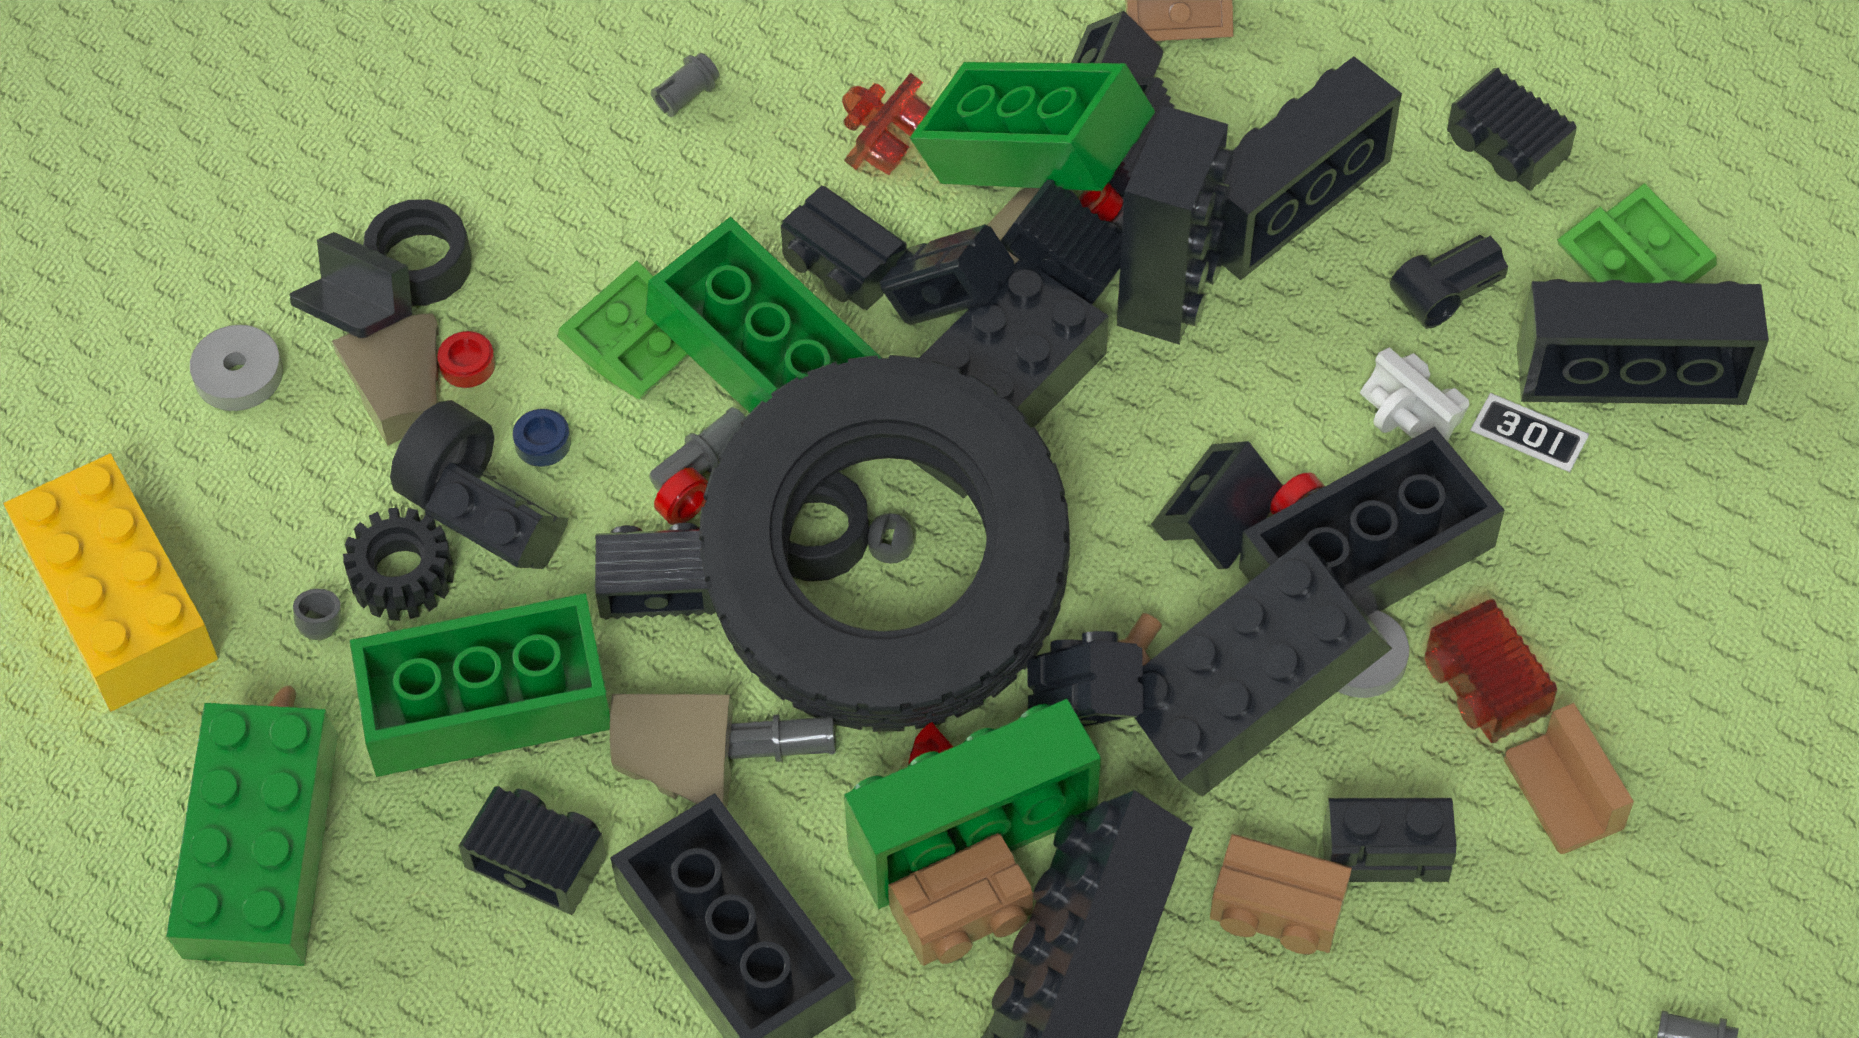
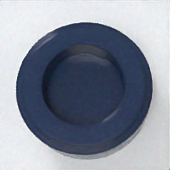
[513,409,571,467]

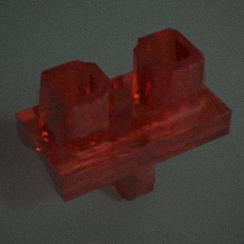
[842,73,931,176]

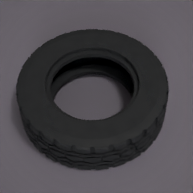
[699,355,1070,732]

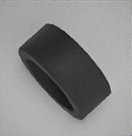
[363,199,472,306]
[390,400,495,510]
[788,472,869,582]

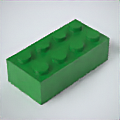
[910,62,1155,191]
[646,216,882,413]
[349,593,610,777]
[844,699,1101,910]
[166,703,338,966]

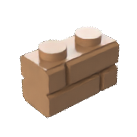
[888,833,1033,966]
[1210,834,1352,954]

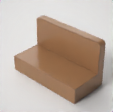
[1125,0,1233,41]
[1504,703,1634,854]

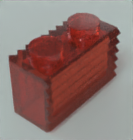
[1425,599,1558,743]

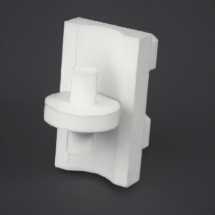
[1360,348,1469,442]

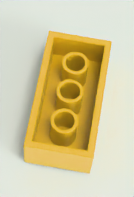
[3,453,218,712]

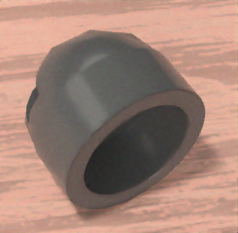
[868,512,914,564]
[293,589,341,640]

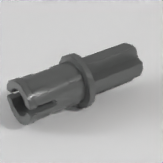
[649,407,745,492]
[728,714,836,762]

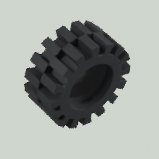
[343,507,454,621]

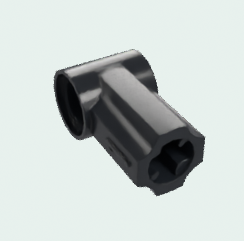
[1390,235,1508,329]

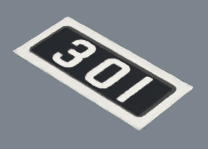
[1470,393,1589,472]

